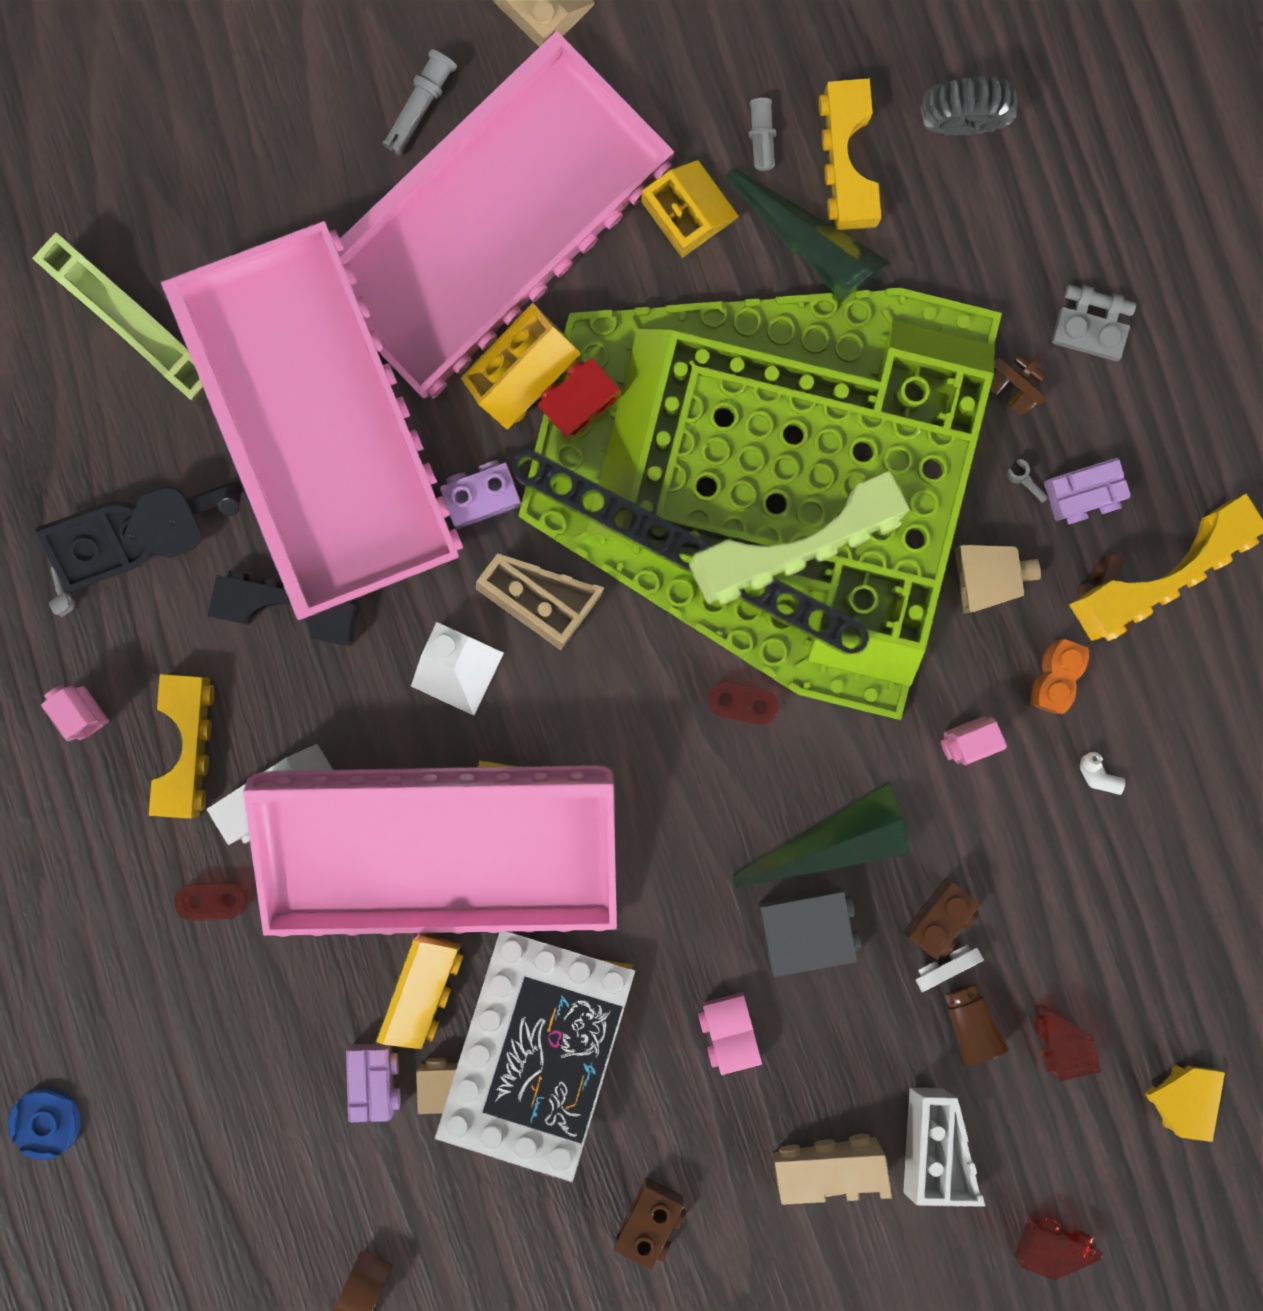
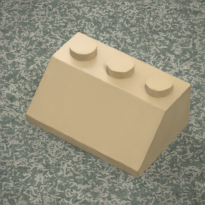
[492,0,594,47]

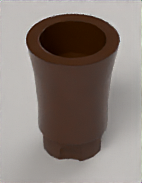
[944,984,1009,1066]

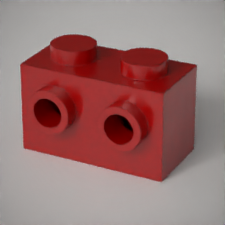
[538,358,622,442]

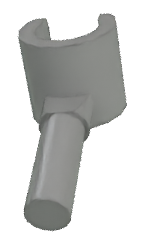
[1007,459,1048,503]
[48,567,76,617]

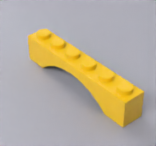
[1069,493,1263,641]

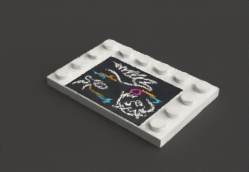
[435,931,635,1182]

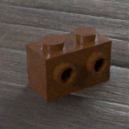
[903,878,981,960]
[614,1177,687,1270]

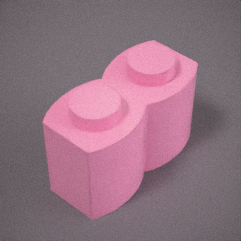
[41,684,109,741]
[941,716,1006,765]
[698,992,762,1075]

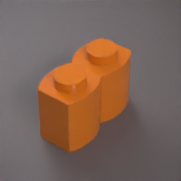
[1030,639,1089,714]

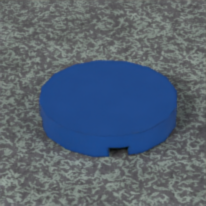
[8,1087,81,1160]

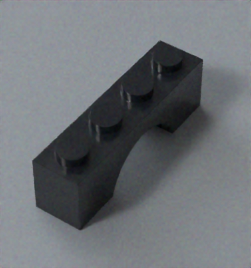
[208,571,360,646]

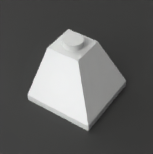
[411,622,504,716]

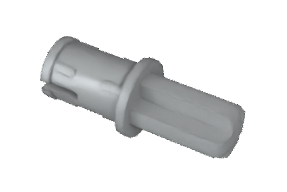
[749,98,776,171]

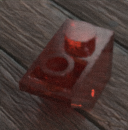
[1033,1004,1101,1081]
[1014,1217,1103,1280]

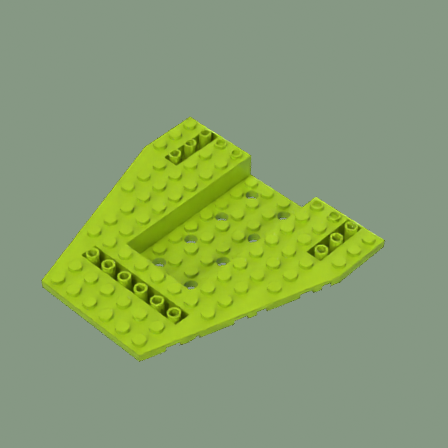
[518,288,1002,720]

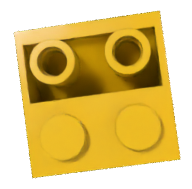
[642,160,739,258]

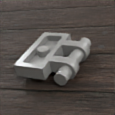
[1051,284,1136,361]

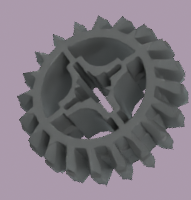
[921,75,1018,136]

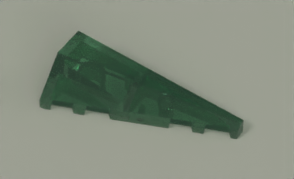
[726,168,891,302]
[732,783,911,888]

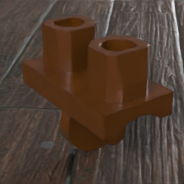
[990,353,1047,416]

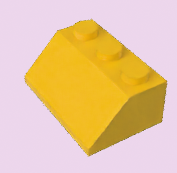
[461,303,581,430]
[376,933,464,1049]

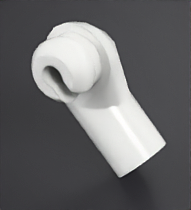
[1080,752,1125,795]

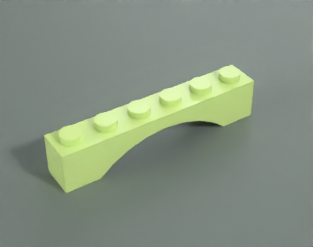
[32,232,208,406]
[689,471,910,604]

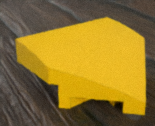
[1145,1065,1225,1142]

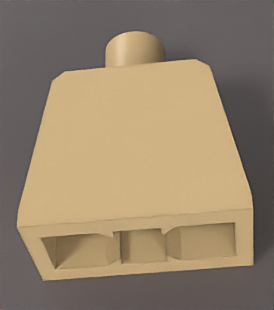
[954,545,1041,614]

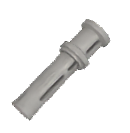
[382,49,458,156]

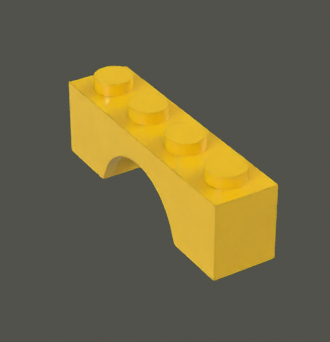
[819,78,881,231]
[149,674,215,819]

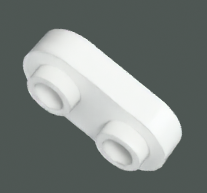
[915,945,984,992]

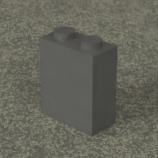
[758,888,861,977]

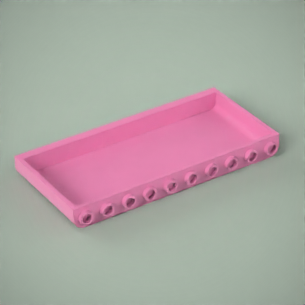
[337,31,674,398]
[161,221,463,620]
[243,766,617,937]

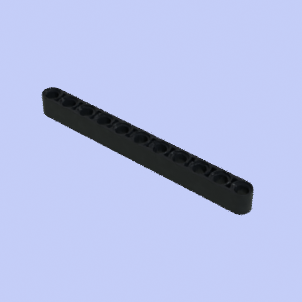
[512,450,869,655]

